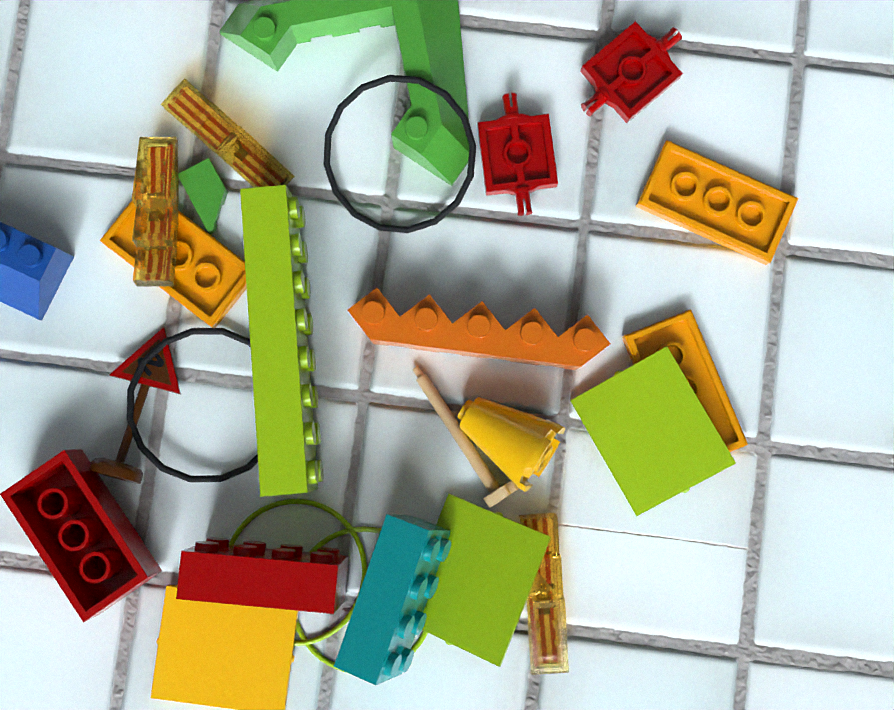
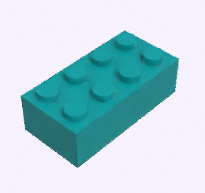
[334,514,451,686]

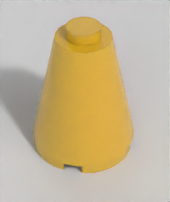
[458,397,565,492]

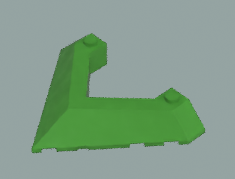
[219,0,469,186]

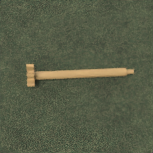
[413,366,519,508]

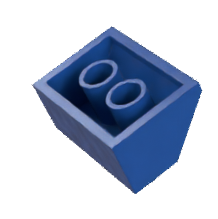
[0,222,74,321]

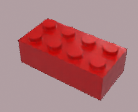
[0,449,162,623]
[176,537,349,614]

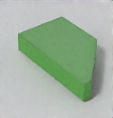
[177,158,228,234]

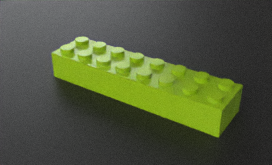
[240,185,324,497]

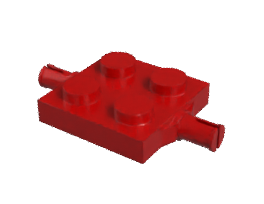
[580,21,683,123]
[477,93,558,216]

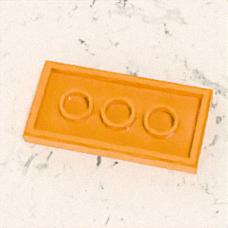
[636,140,799,265]
[99,185,247,328]
[622,309,748,452]

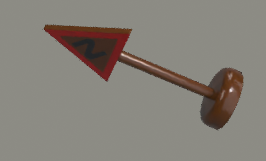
[89,327,181,484]

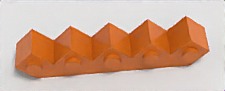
[348,288,611,370]

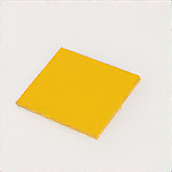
[150,584,299,710]

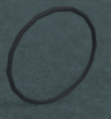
[323,75,476,233]
[127,328,258,483]

